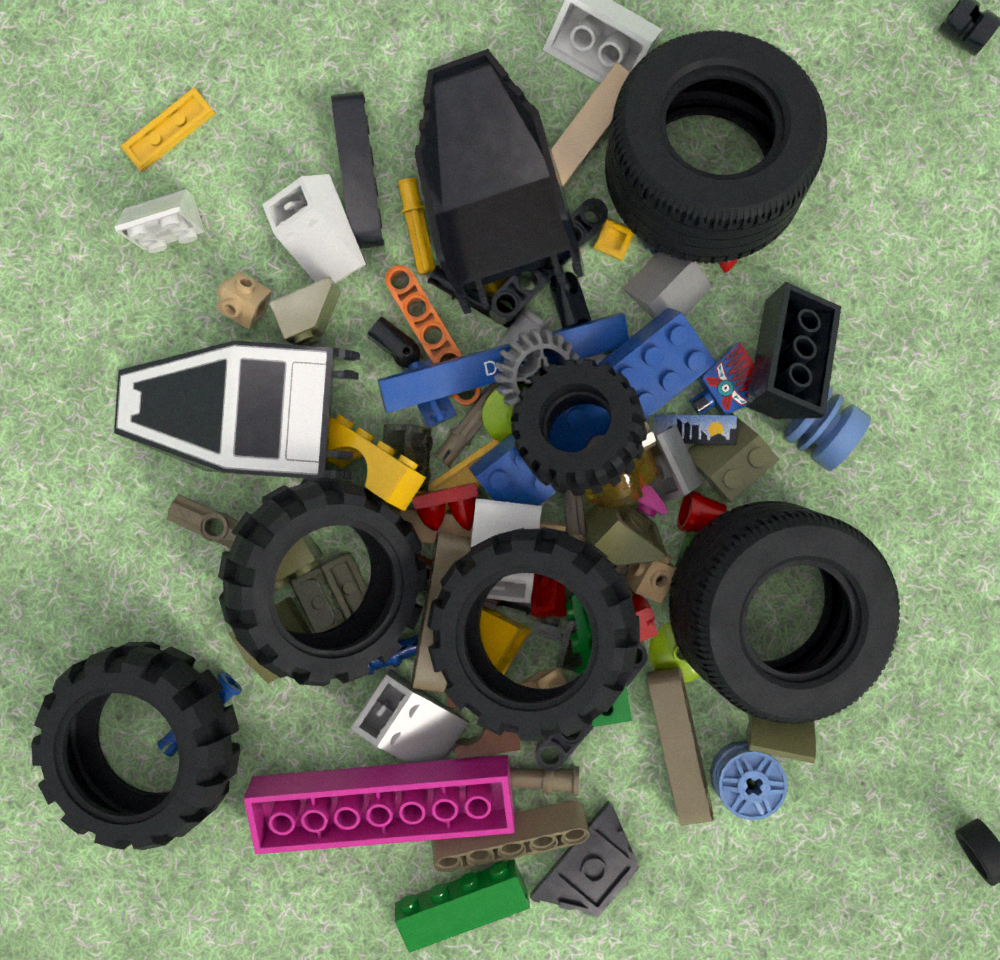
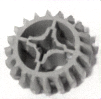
[494,329,580,409]

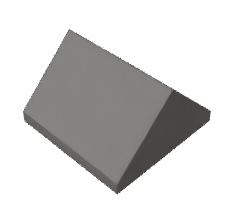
[623,252,712,319]
[641,426,704,502]

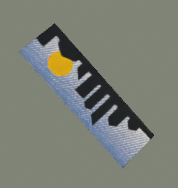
[653,415,737,445]

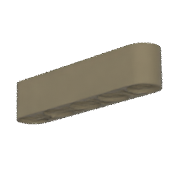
[411,532,470,693]
[647,667,713,826]
[431,801,590,872]

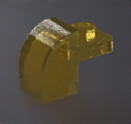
[585,449,660,508]

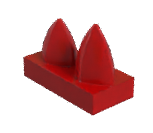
[412,482,478,531]
[531,573,570,619]

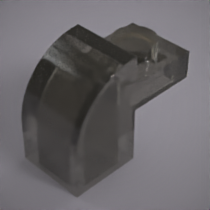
[531,616,581,672]

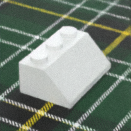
[543,0,663,83]

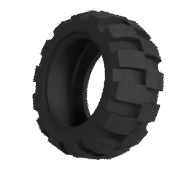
[218,478,427,687]
[427,527,640,741]
[31,642,240,850]

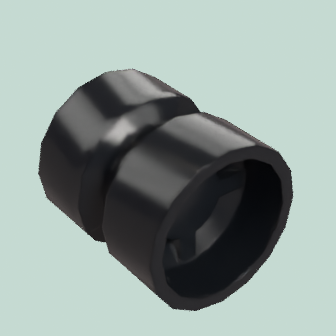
[938,0,1000,56]

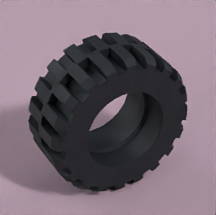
[511,359,647,496]

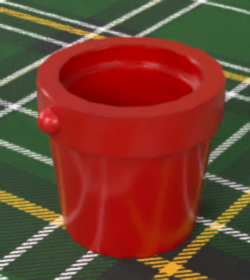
[677,491,727,532]

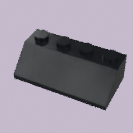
[746,282,841,419]

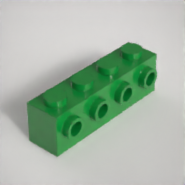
[565,593,632,727]
[395,859,530,953]

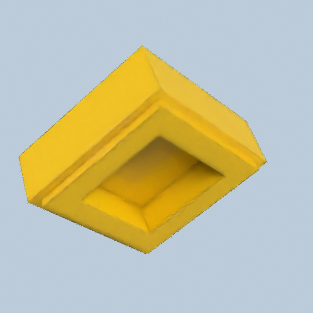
[593,219,634,261]

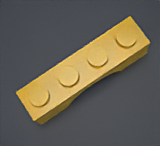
[327,414,426,511]

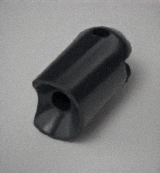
[550,271,592,329]
[367,317,420,368]

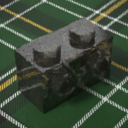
[383,424,433,492]

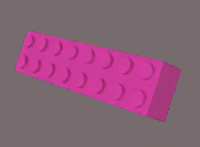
[244,755,515,854]

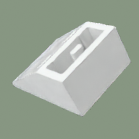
[262,174,366,283]
[114,189,205,253]
[470,499,542,604]

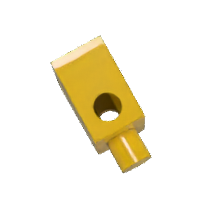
[480,607,532,675]

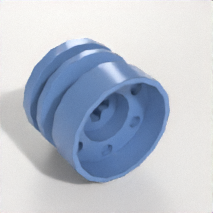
[783,387,871,471]
[710,741,788,820]

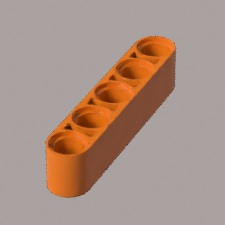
[385,265,481,406]

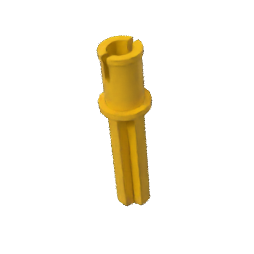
[397,177,435,274]

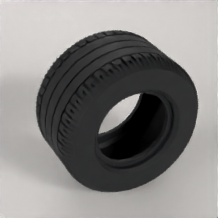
[605,30,827,264]
[669,501,900,724]

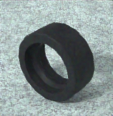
[955,818,1000,886]

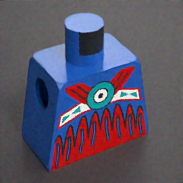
[690,342,754,415]

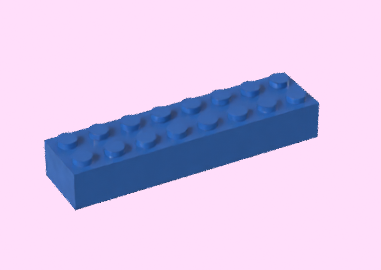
[469,308,716,506]

